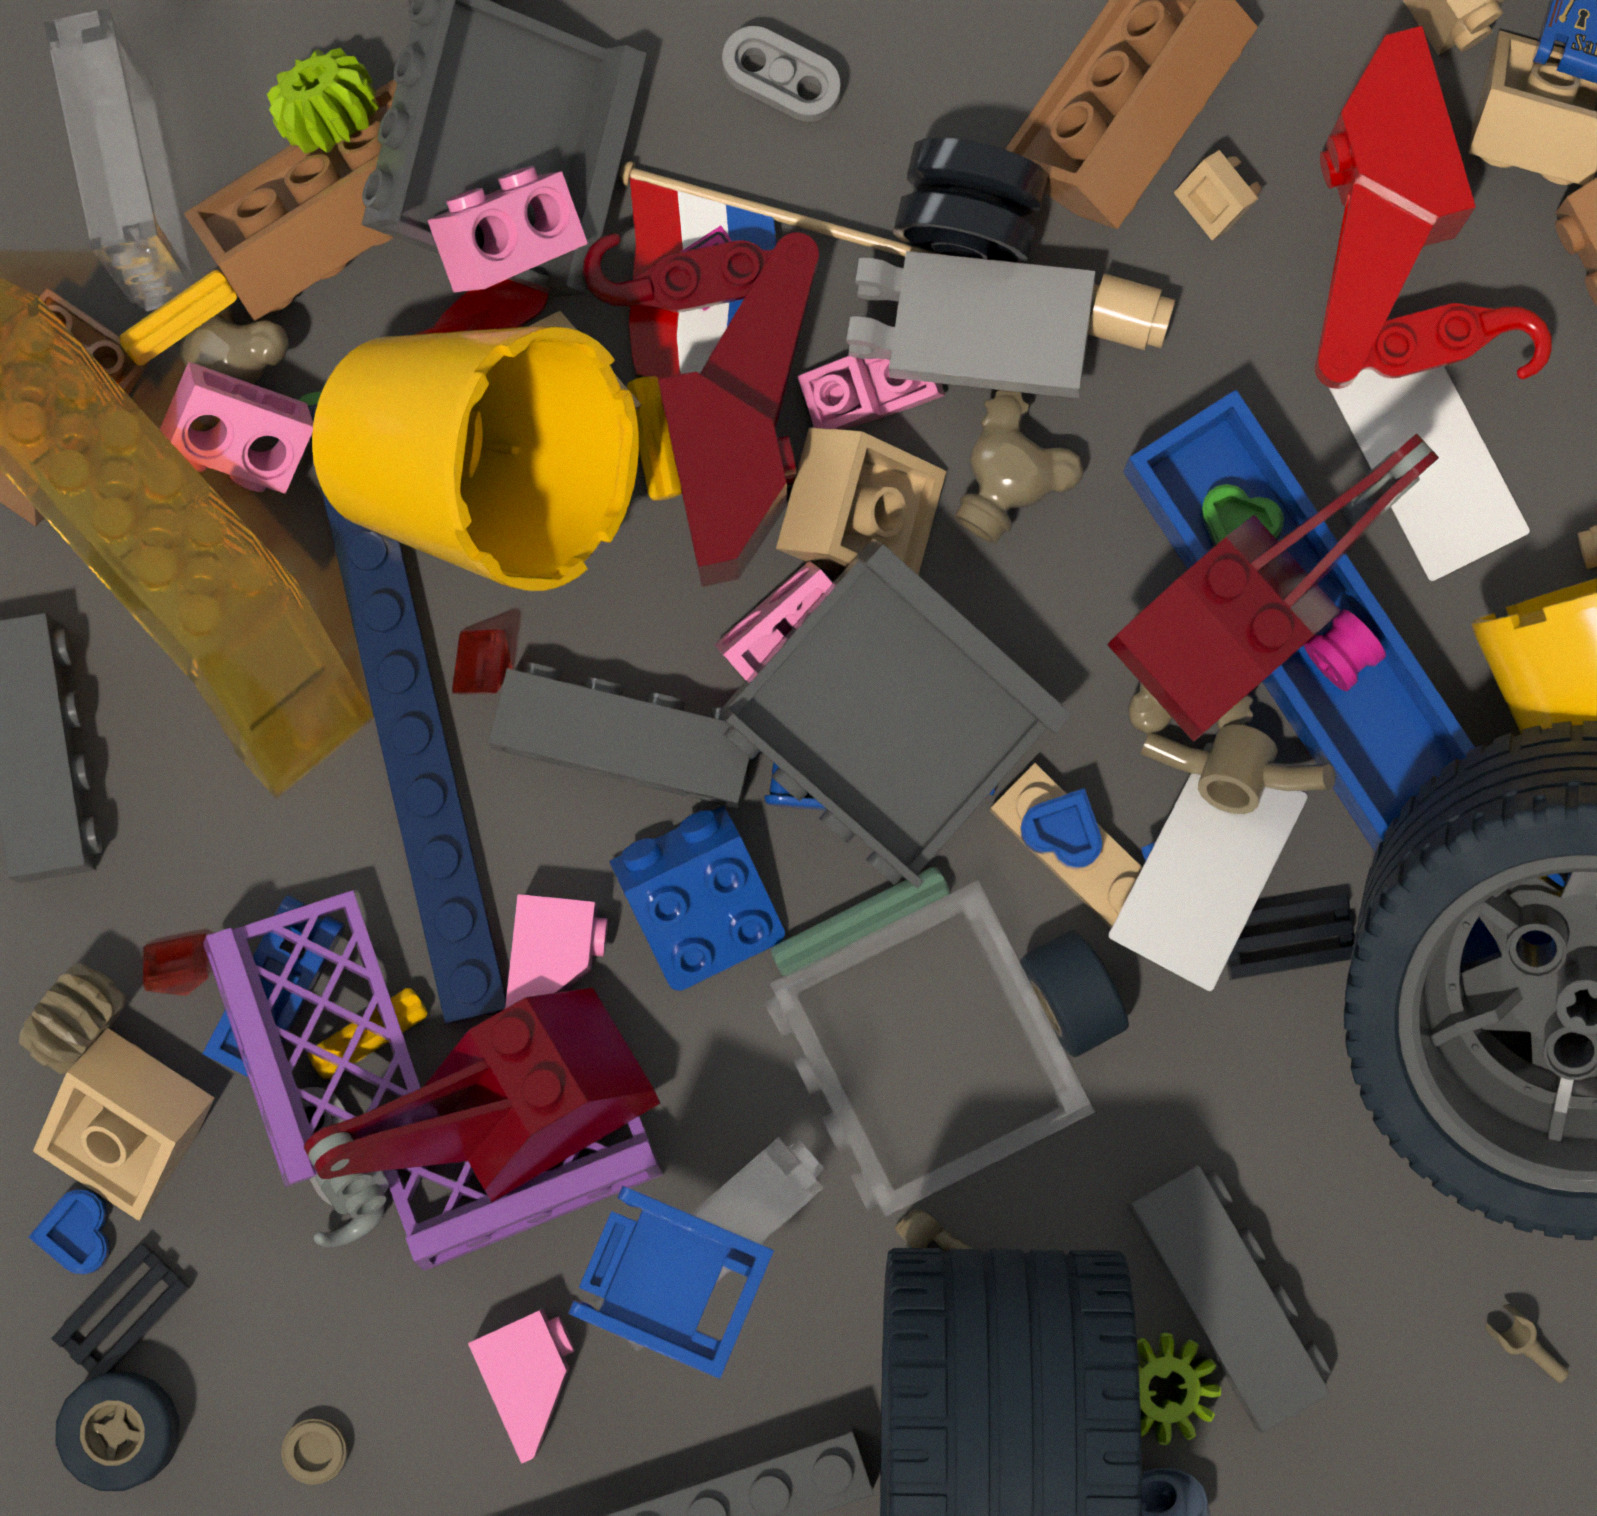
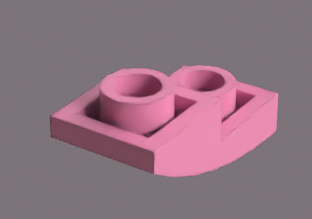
[797,356,945,430]

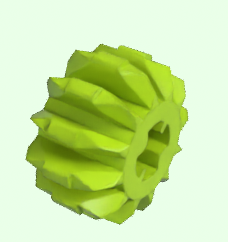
[267,48,379,154]
[1137,1332,1221,1445]

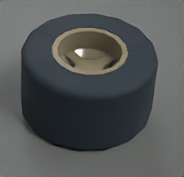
[1020,929,1129,1057]
[55,1372,179,1491]

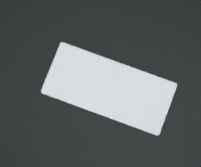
[1329,366,1530,581]
[1109,743,1308,991]

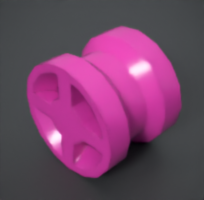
[1304,609,1386,692]

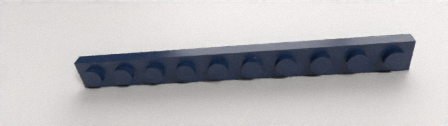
[308,404,506,1024]

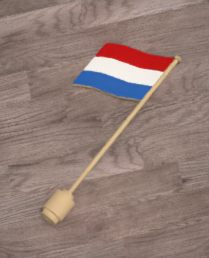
[619,161,1175,416]

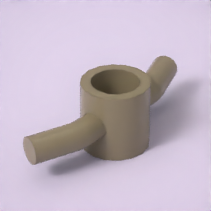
[1140,724,1335,814]

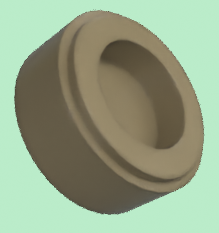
[281,1418,349,1485]

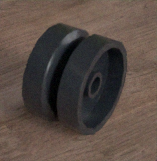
[893,137,1048,264]

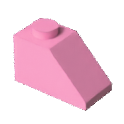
[505,894,608,1009]
[468,1309,575,1464]

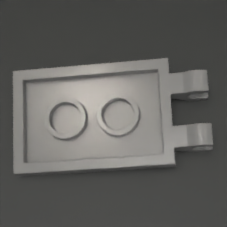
[846,251,1095,399]

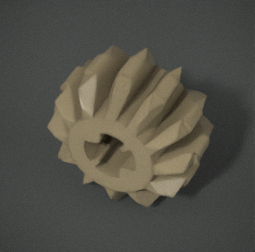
[19,963,125,1074]

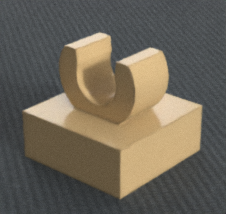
[1174,150,1262,241]

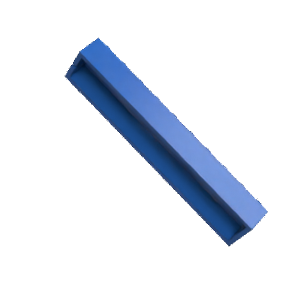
[1123,390,1565,965]

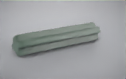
[771,867,950,978]

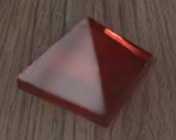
[452,629,513,695]
[143,933,209,996]

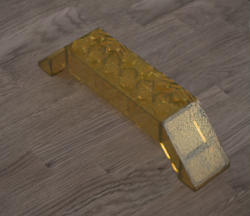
[0,277,374,799]

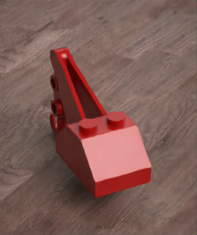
[1314,26,1552,389]

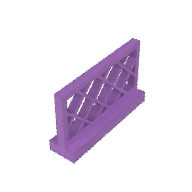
[203,890,421,1188]
[383,1116,663,1271]

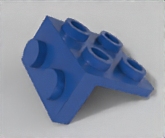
[609,805,785,991]

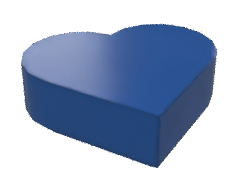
[1020,788,1102,870]
[28,1189,111,1274]

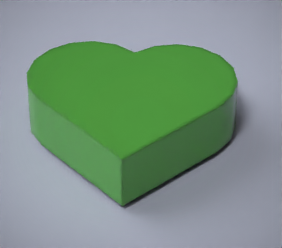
[1202,484,1284,546]

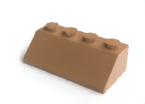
[1005,0,1258,230]
[183,79,397,321]

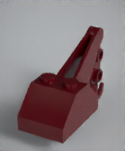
[583,232,819,587]

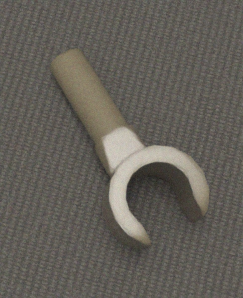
[895,1209,974,1252]
[1486,1304,1569,1383]

